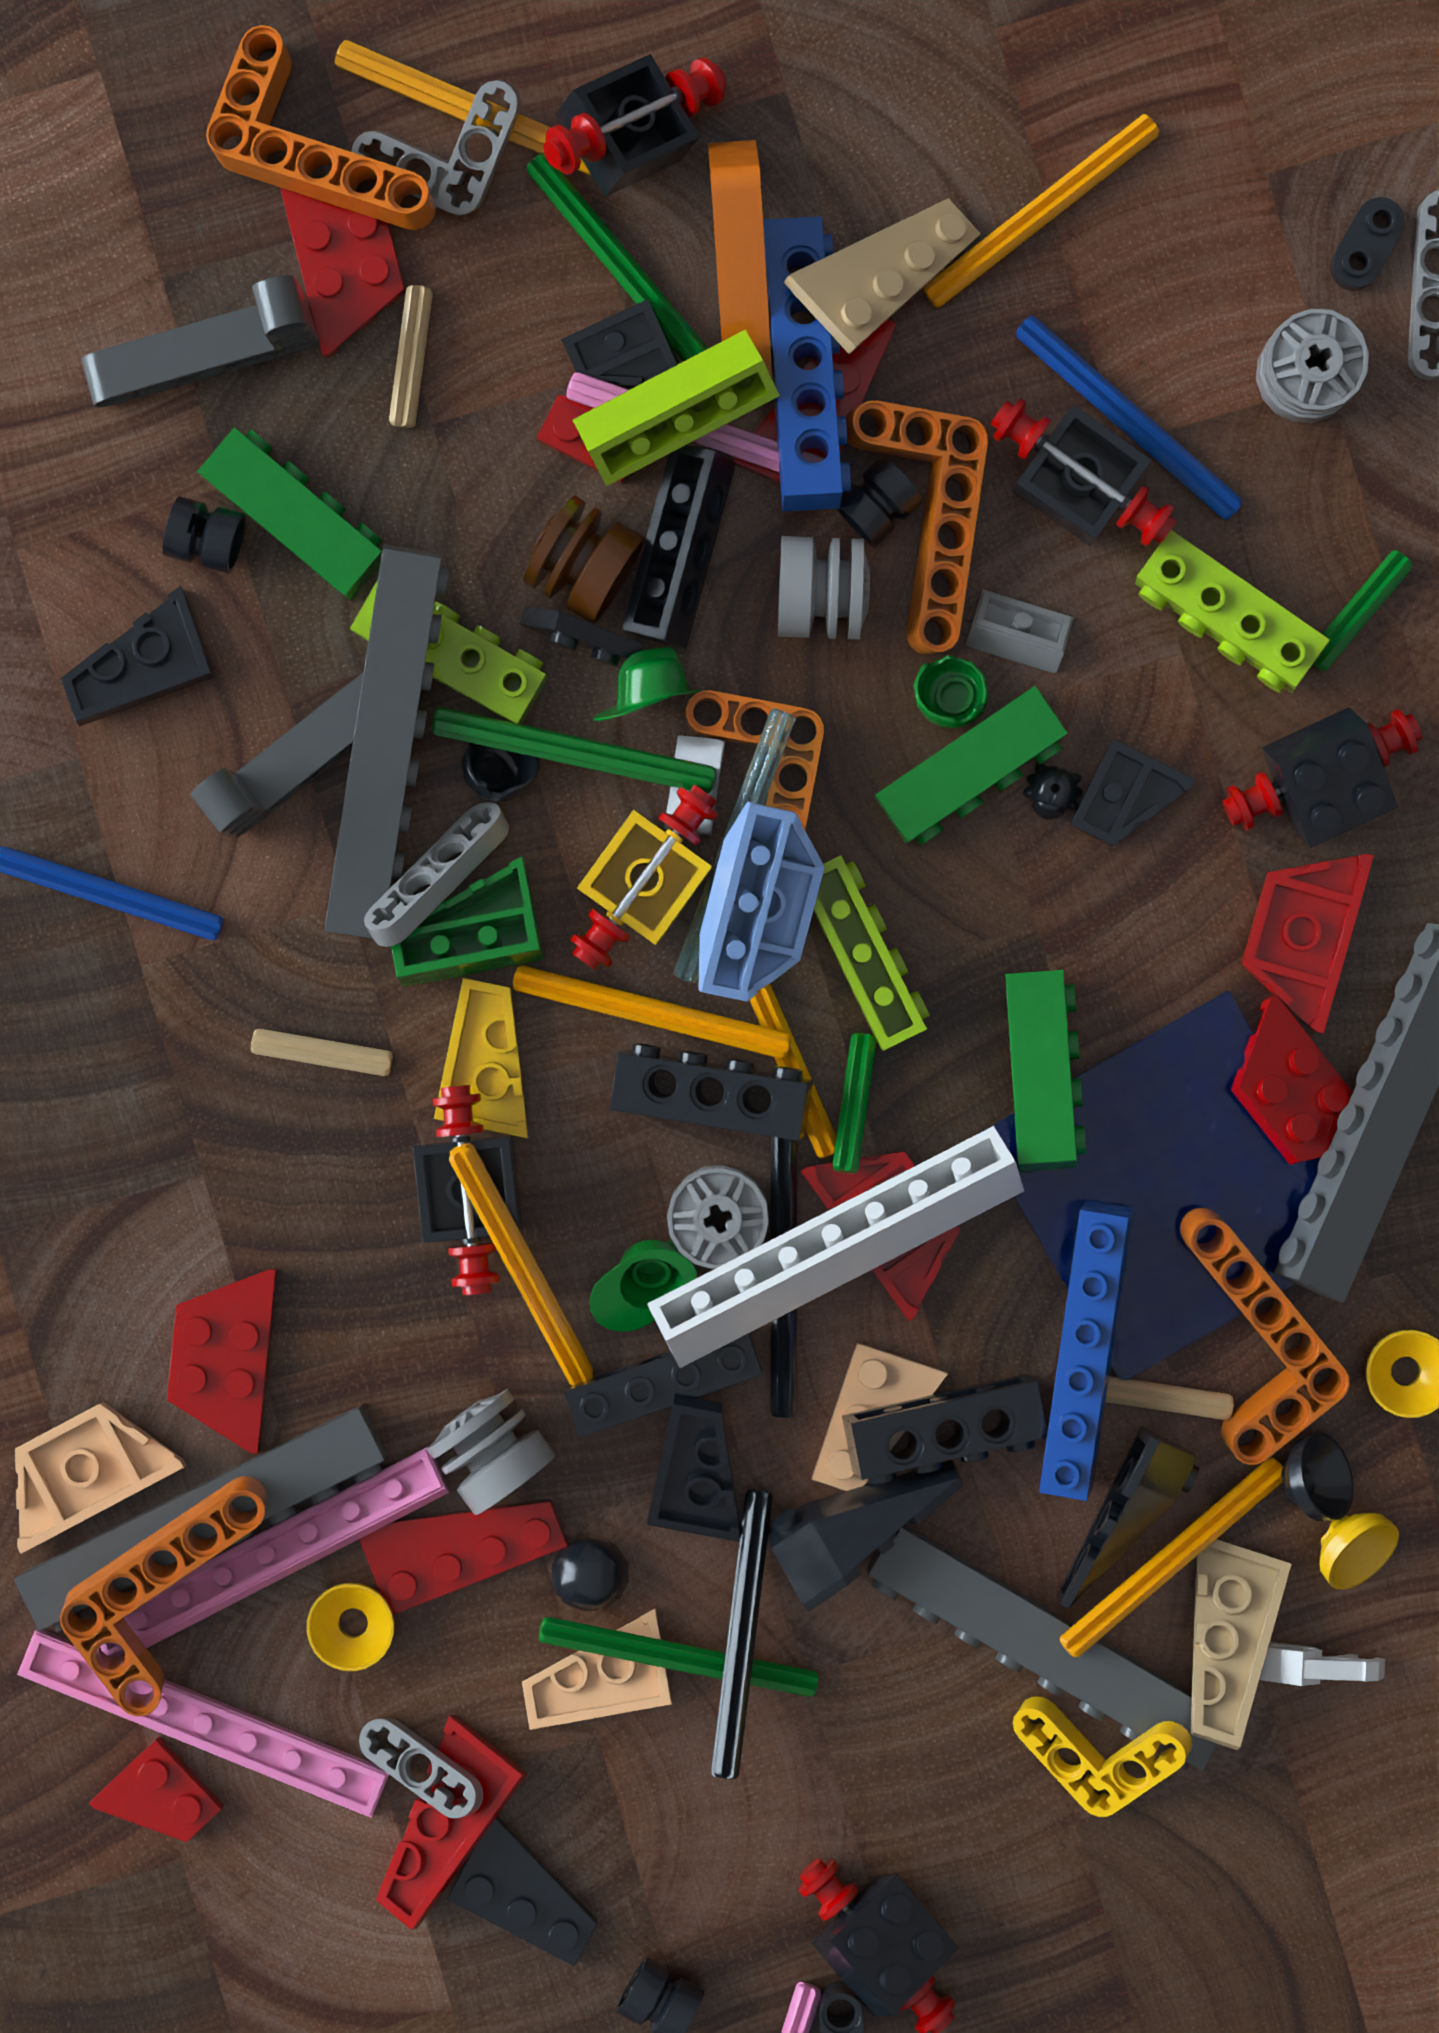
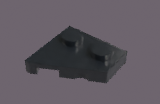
[561,298,679,386]
[519,607,643,667]
[1069,738,1196,847]

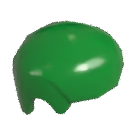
[914,655,989,729]

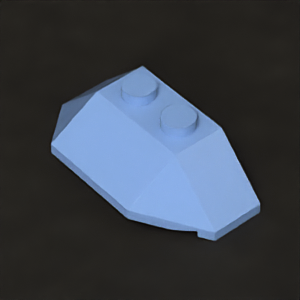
[699,801,825,1002]

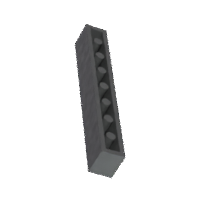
[324,544,450,939]
[1274,923,1439,1303]
[13,1403,389,1632]
[867,1525,1217,1771]

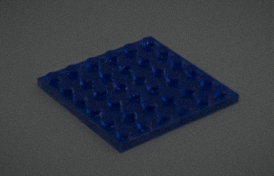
[978,990,1320,1380]

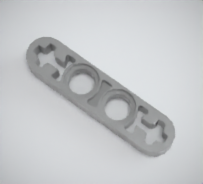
[1408,190,1439,381]
[364,802,509,947]

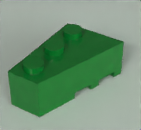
[391,856,545,987]

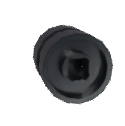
[836,456,924,548]
[162,496,246,574]
[616,1957,705,2033]

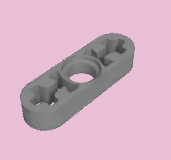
[359,1717,483,1818]

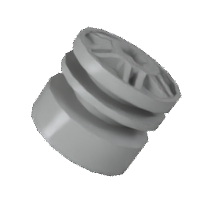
[1256,308,1369,423]
[778,536,870,640]
[667,1164,769,1269]
[427,1389,556,1515]

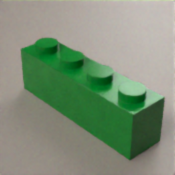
[197,427,383,601]
[874,686,1068,846]
[1005,970,1086,1172]

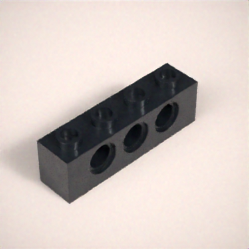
[622,445,736,649]
[609,1043,813,1141]
[564,1333,763,1438]
[842,1374,1047,1484]

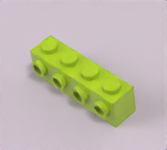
[573,329,780,486]
[1135,530,1330,693]
[350,580,548,725]
[813,855,930,1051]

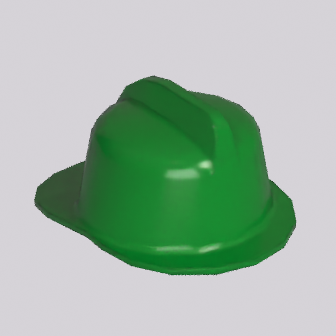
[593,647,701,721]
[589,1239,697,1332]

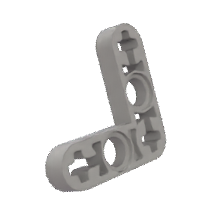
[351,80,522,215]

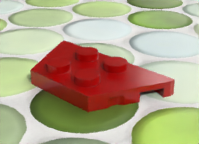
[280,188,406,359]
[1241,854,1374,1034]
[1231,994,1353,1165]
[801,1151,961,1321]
[167,1269,278,1454]

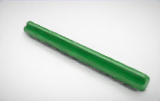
[526,153,709,361]
[432,707,716,794]
[539,1617,819,1697]

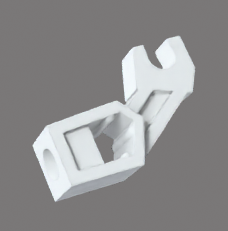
[1259,1642,1385,1686]

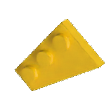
[434,978,529,1138]

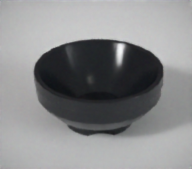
[1281,1433,1354,1522]

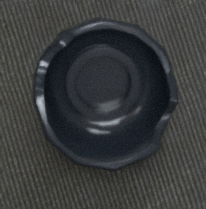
[461,743,540,802]
[552,1538,629,1611]

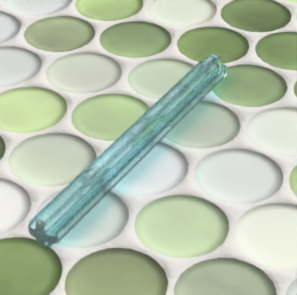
[673,709,795,983]

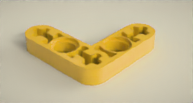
[1013,1697,1193,1817]

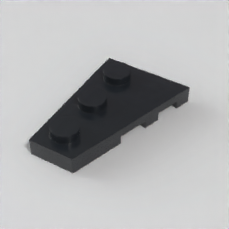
[61,585,214,726]
[647,1394,741,1542]
[447,1816,597,1966]

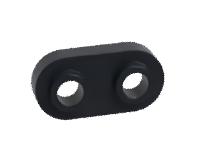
[1330,197,1405,291]

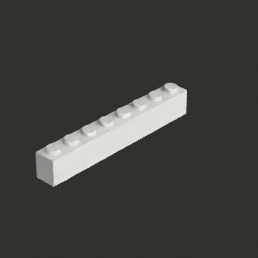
[647,1126,1024,1368]

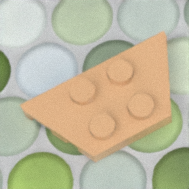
[15,1402,186,1554]

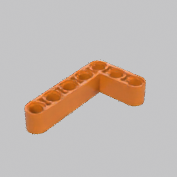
[206,25,436,230]
[708,140,773,380]
[845,401,988,655]
[686,690,824,830]
[1180,1208,1350,1465]
[60,1476,267,1716]

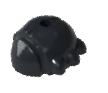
[1023,764,1083,820]

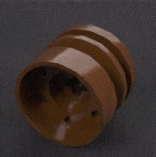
[523,495,645,625]

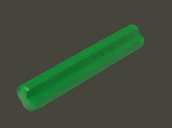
[1312,550,1413,672]
[832,1033,876,1174]

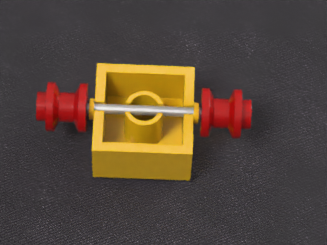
[570,785,719,970]

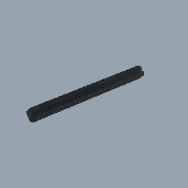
[771,1137,797,1418]
[711,1489,773,1780]

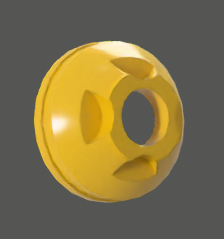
[1365,1330,1439,1418]
[1320,1513,1399,1590]
[307,1583,395,1671]

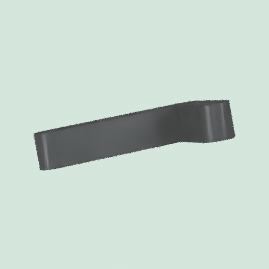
[81,275,319,408]
[190,672,364,839]

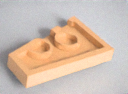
[812,1342,948,1491]
[522,1608,672,1730]

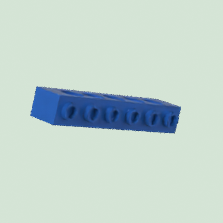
[763,216,851,512]
[1039,1200,1134,1501]

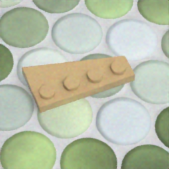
[783,198,981,354]
[1191,1539,1291,1750]

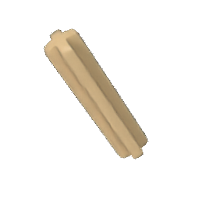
[389,285,433,428]
[251,1029,393,1076]
[1106,1376,1234,1420]

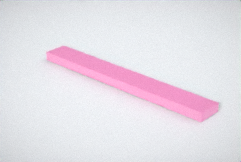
[101,1447,450,1657]
[17,1629,389,1818]

